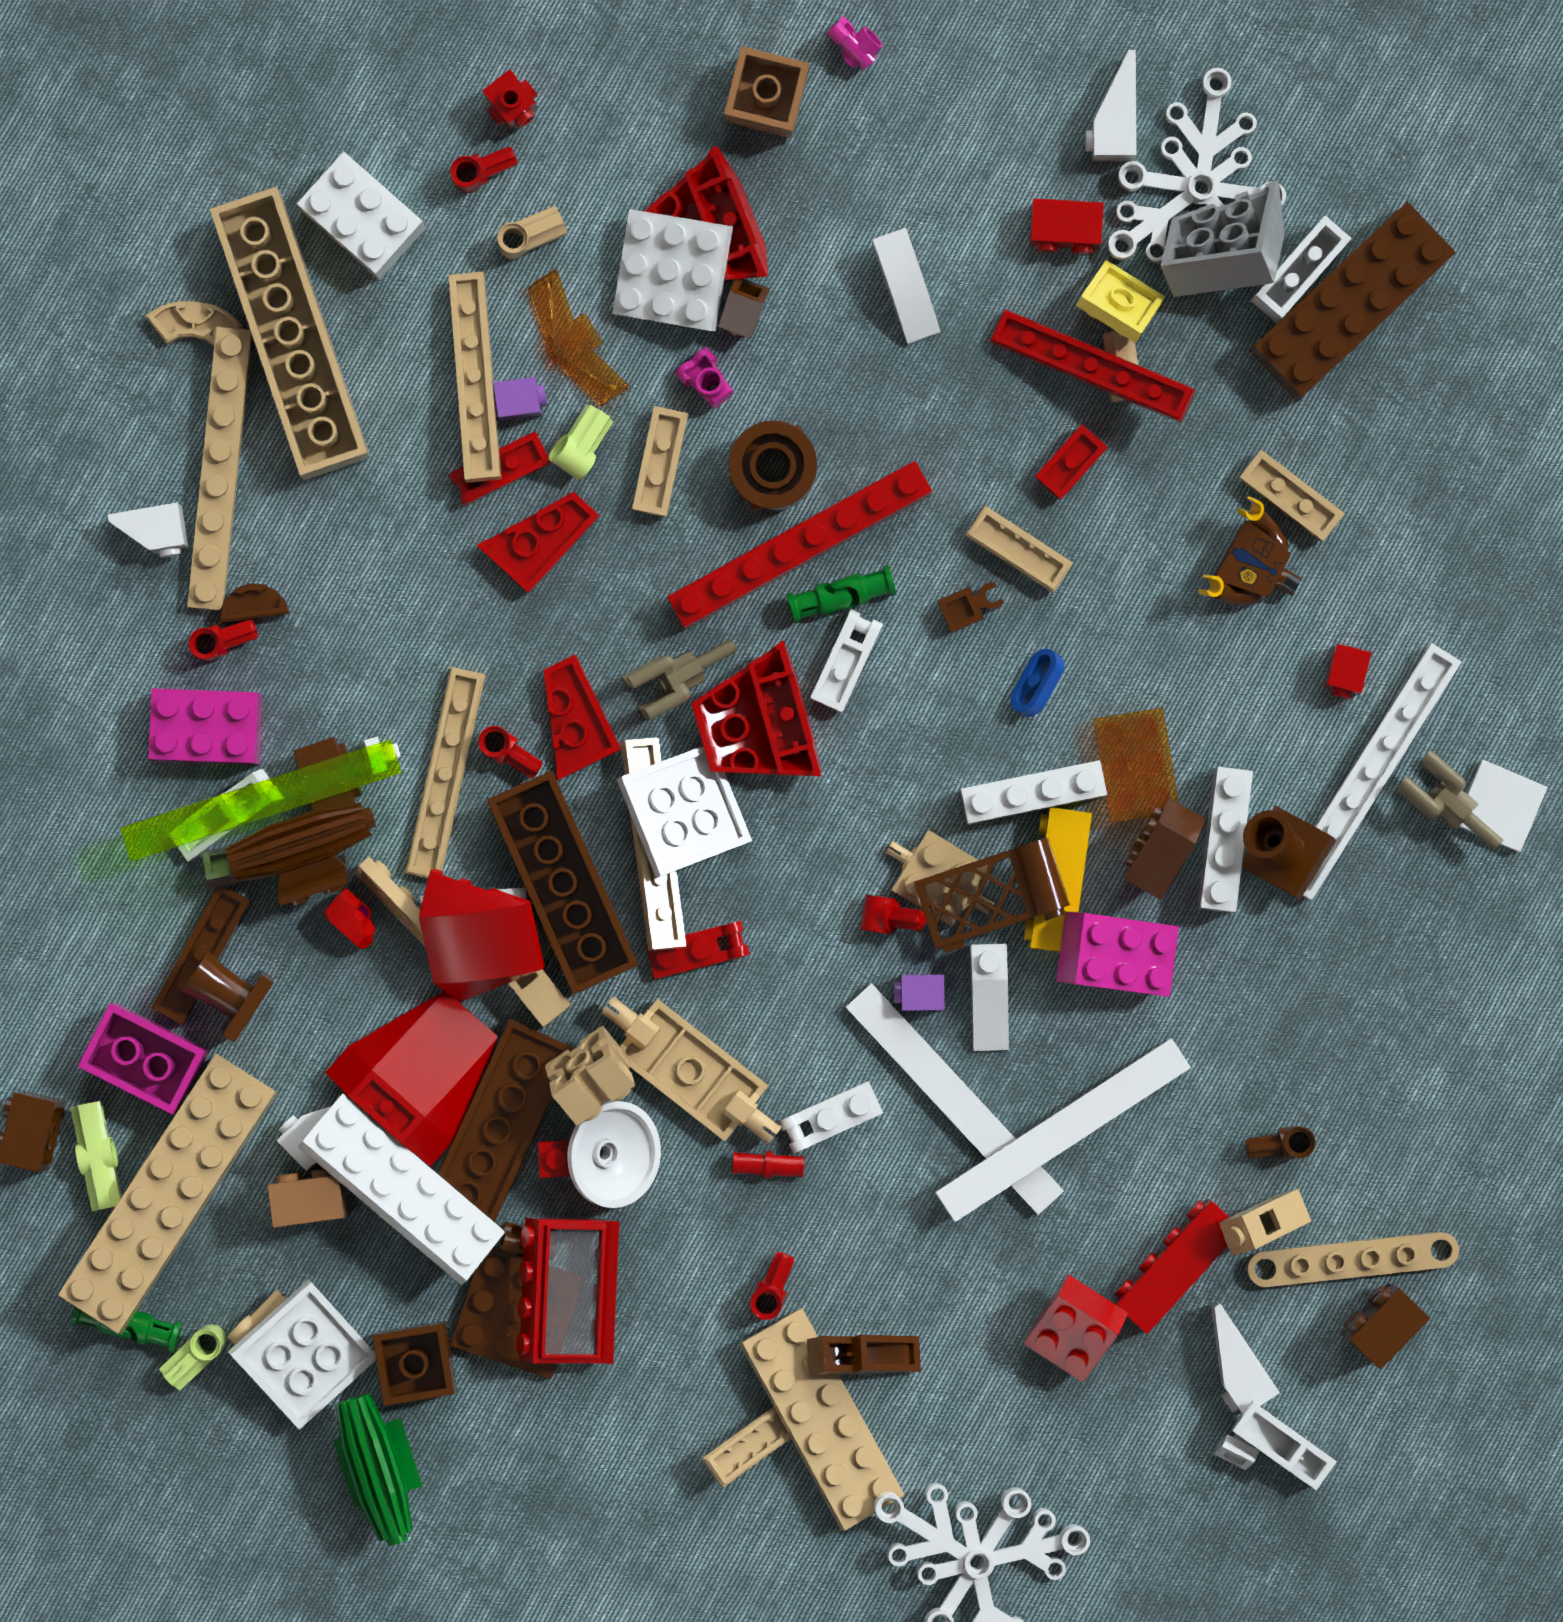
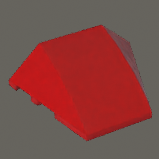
[644,146,769,280]
[691,640,822,777]
[419,868,544,1002]

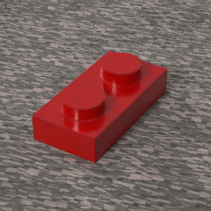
[1034,424,1108,501]

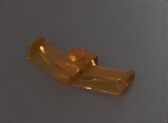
[528,269,632,407]

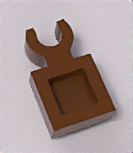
[937,582,1004,633]

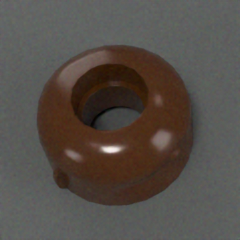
[729,420,817,511]

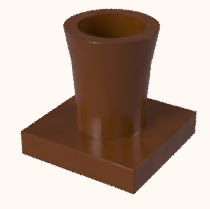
[1241,805,1336,901]
[180,950,274,1043]

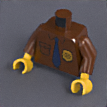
[1198,496,1302,606]

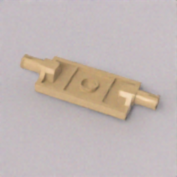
[600,995,782,1145]

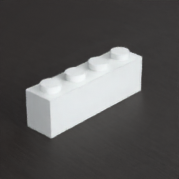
[960,760,1107,825]
[1197,767,1253,913]

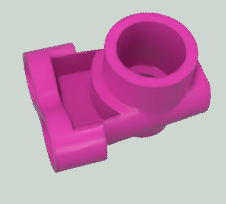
[826,16,883,71]
[675,347,734,408]

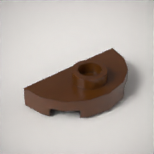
[219,583,290,624]

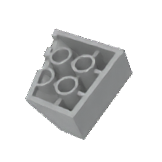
[1161,180,1285,297]

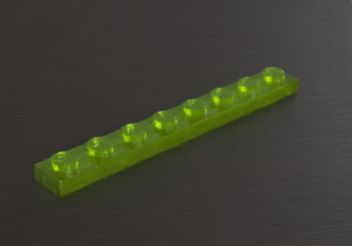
[120,739,403,862]

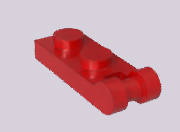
[448,431,552,507]
[646,921,750,979]

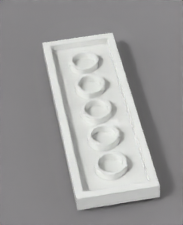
[298,1094,505,1286]

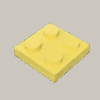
[1076,260,1165,343]

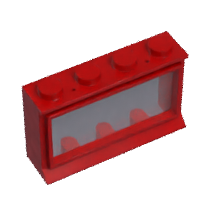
[516,1218,620,1364]

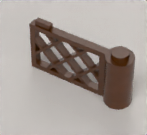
[914,838,1070,953]

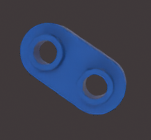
[1010,648,1064,717]

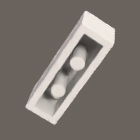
[1251,216,1352,323]

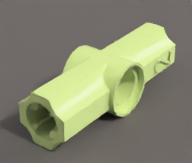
[70,1101,122,1211]

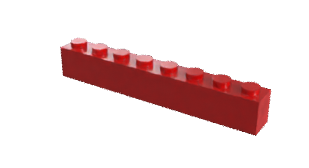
[667,461,932,631]

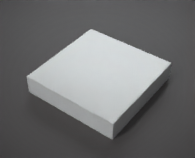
[1459,760,1548,852]

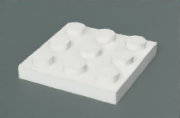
[612,209,733,332]
[617,746,752,878]
[228,1279,376,1430]

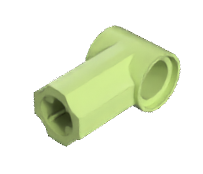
[549,405,613,480]
[159,1324,227,1391]

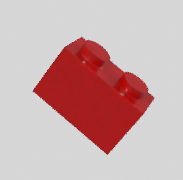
[1029,198,1104,255]

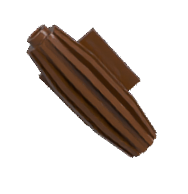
[225,802,376,906]

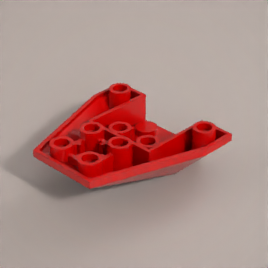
[325,991,498,1167]

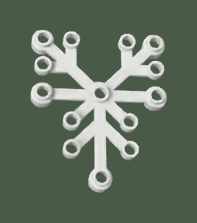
[1108,68,1286,263]
[874,1483,1090,1622]

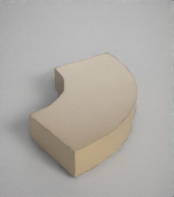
[145,301,244,347]

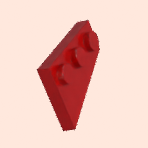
[476,492,600,594]
[543,654,622,780]

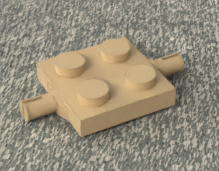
[885,829,995,927]

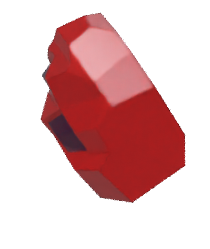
[322,888,376,949]

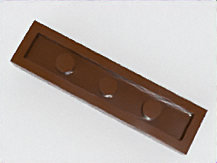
[151,885,252,1025]

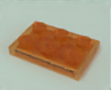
[1092,707,1179,823]

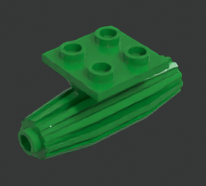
[333,1393,423,1546]

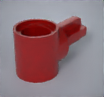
[450,147,518,193]
[189,619,258,662]
[478,726,543,779]
[860,895,926,934]
[750,1252,795,1320]

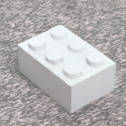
[297,151,426,280]

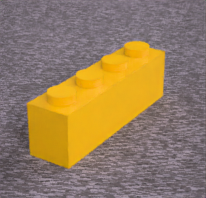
[1023,807,1092,952]

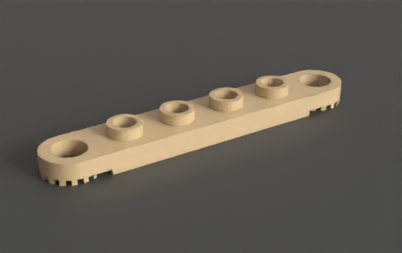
[1247,1232,1459,1287]

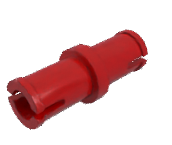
[732,1151,804,1179]

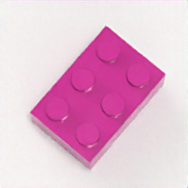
[148,688,263,765]
[1056,911,1179,997]
[78,1003,211,1115]

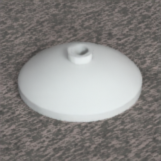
[568,1101,661,1208]

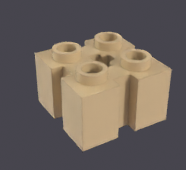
[545,1025,635,1126]

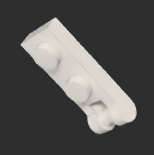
[810,609,883,713]
[778,1081,883,1154]

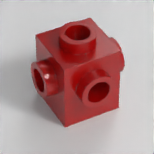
[482,69,538,130]

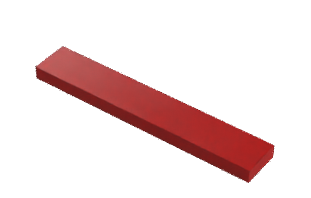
[990,309,1196,423]

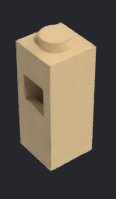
[508,969,572,1027]
[1219,1189,1311,1256]

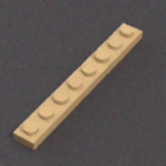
[187,326,253,611]

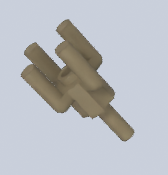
[621,639,737,720]
[1397,750,1504,851]

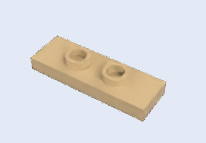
[965,506,1073,593]
[701,1406,791,1488]

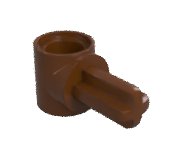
[1245,1125,1316,1160]

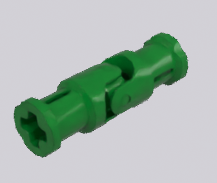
[787,565,897,624]
[71,1306,183,1353]

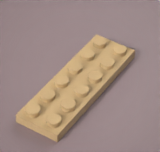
[739,1308,905,1531]

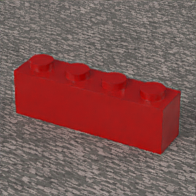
[1114,1199,1229,1334]

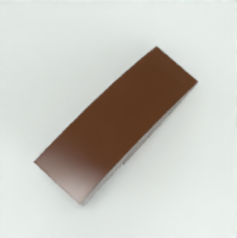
[807,1335,921,1375]

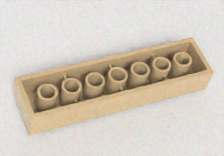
[210,186,371,480]
[58,1054,278,1335]

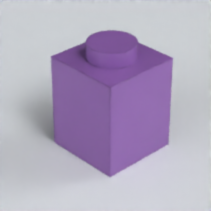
[494,377,547,422]
[894,974,945,1010]

